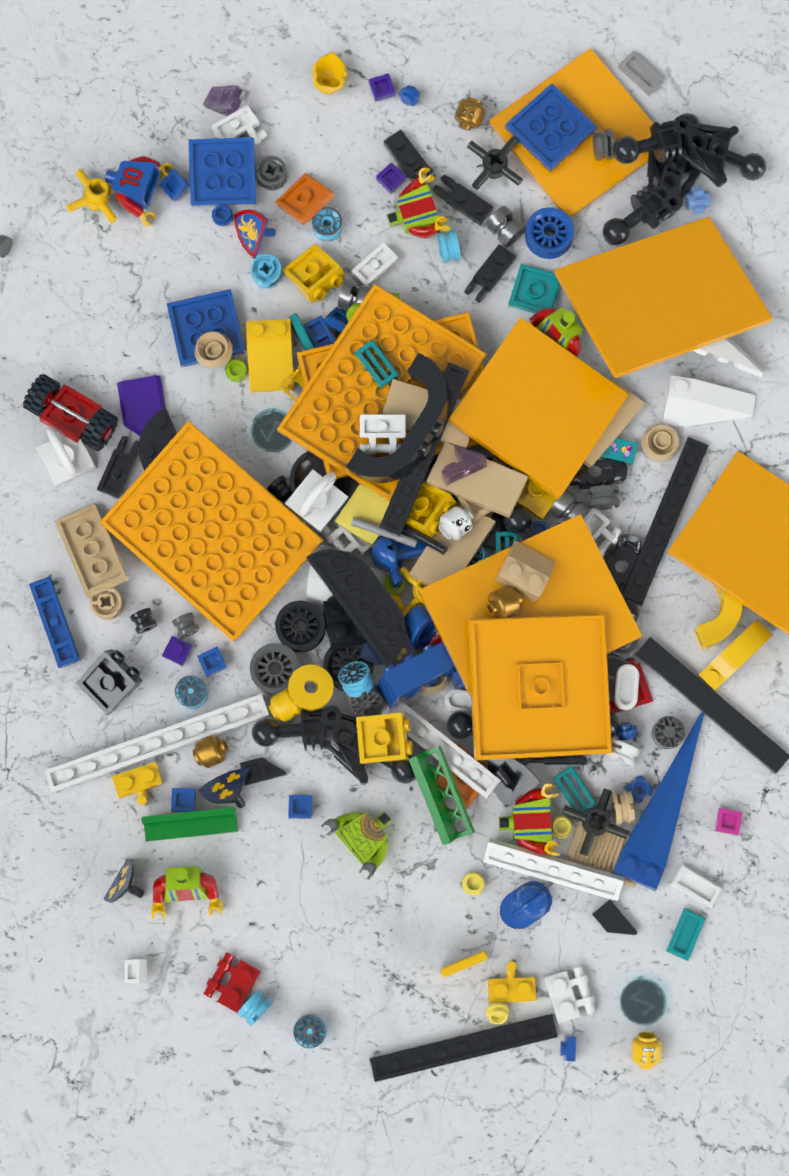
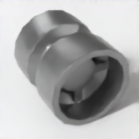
[485,206,526,248]
[337,279,372,309]
[549,489,591,522]

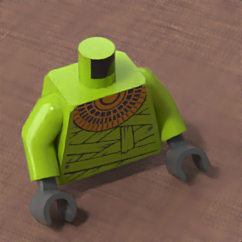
[321,811,392,880]

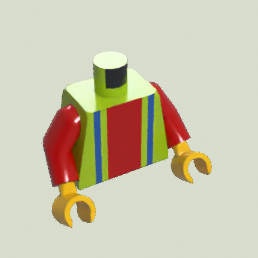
[386,168,450,239]
[527,307,583,357]
[499,784,561,856]
[151,866,223,919]

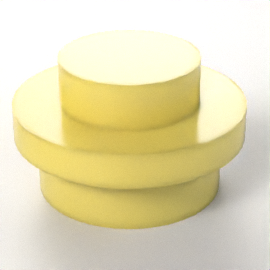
[551,815,573,839]
[462,872,485,895]
[486,1002,509,1024]

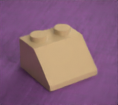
[494,540,555,602]

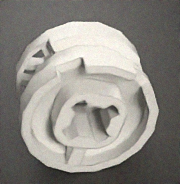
[603,739,640,769]

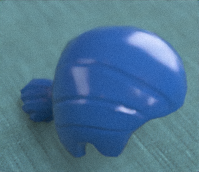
[371,536,404,588]

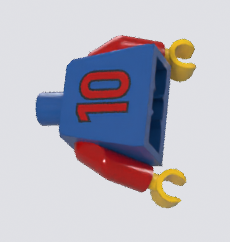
[105,156,172,227]

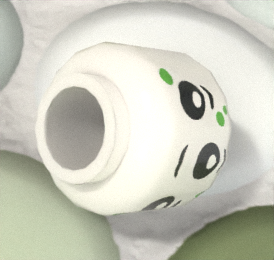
[439,506,473,540]

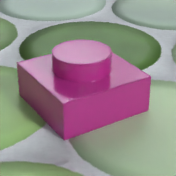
[715,808,742,836]

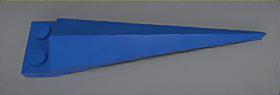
[612,712,704,891]

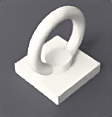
[35,427,96,488]
[285,470,348,533]

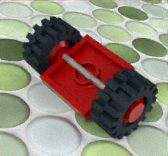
[23,374,119,452]

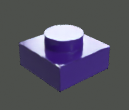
[368,73,396,102]
[376,162,406,194]
[162,636,193,667]

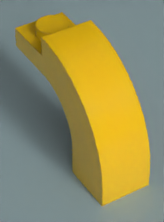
[694,585,743,651]
[699,619,773,691]

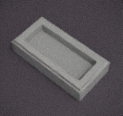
[618,51,665,96]

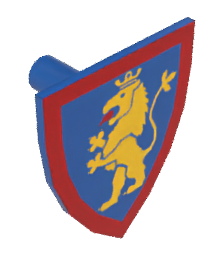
[234,209,276,259]

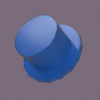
[404,604,437,649]

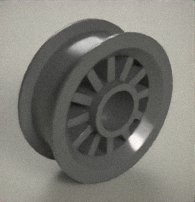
[250,643,300,695]

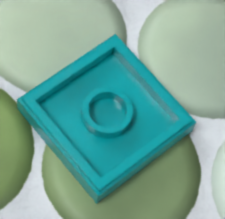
[508,264,560,314]

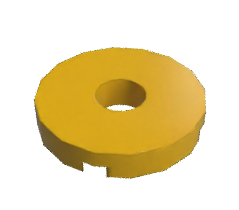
[288,664,334,711]

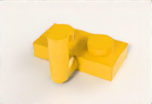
[112,762,163,807]
[488,961,536,1003]

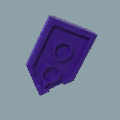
[117,375,166,436]

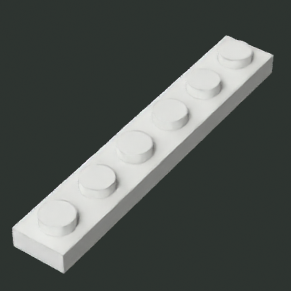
[379,699,501,800]
[483,838,624,901]

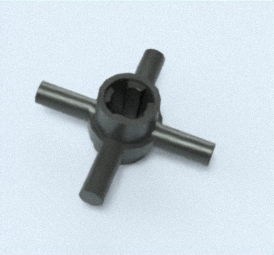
[467,136,523,190]
[562,788,630,856]

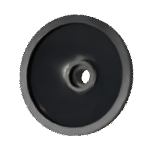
[289,451,357,510]

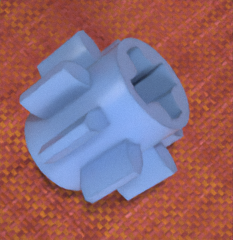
[685,186,711,215]

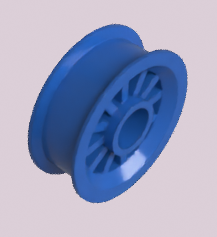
[525,207,574,259]

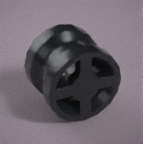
[267,475,292,502]
[130,608,158,634]

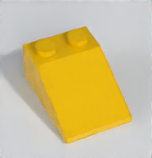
[246,319,294,393]

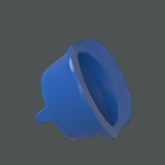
[500,881,552,929]

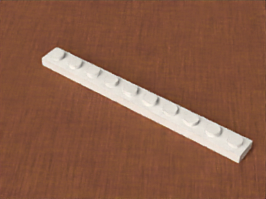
[44,694,269,793]

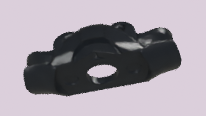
[569,460,628,490]
[603,534,642,593]

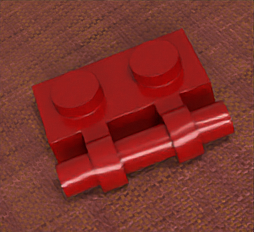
[203,952,261,1013]

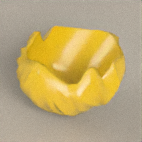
[311,52,348,95]

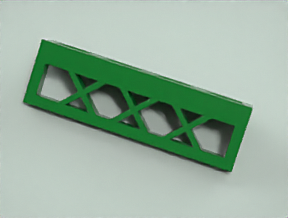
[409,745,475,845]
[141,807,238,842]

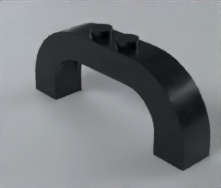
[346,353,451,483]

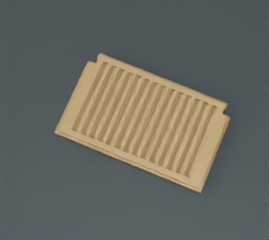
[567,819,635,888]

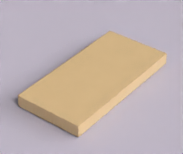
[584,377,645,468]
[382,379,470,449]
[426,442,528,518]
[409,500,496,586]
[55,503,129,598]

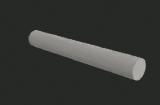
[351,517,417,548]

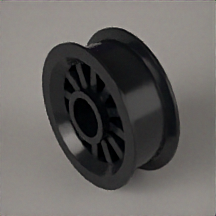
[275,600,326,653]
[323,644,373,691]

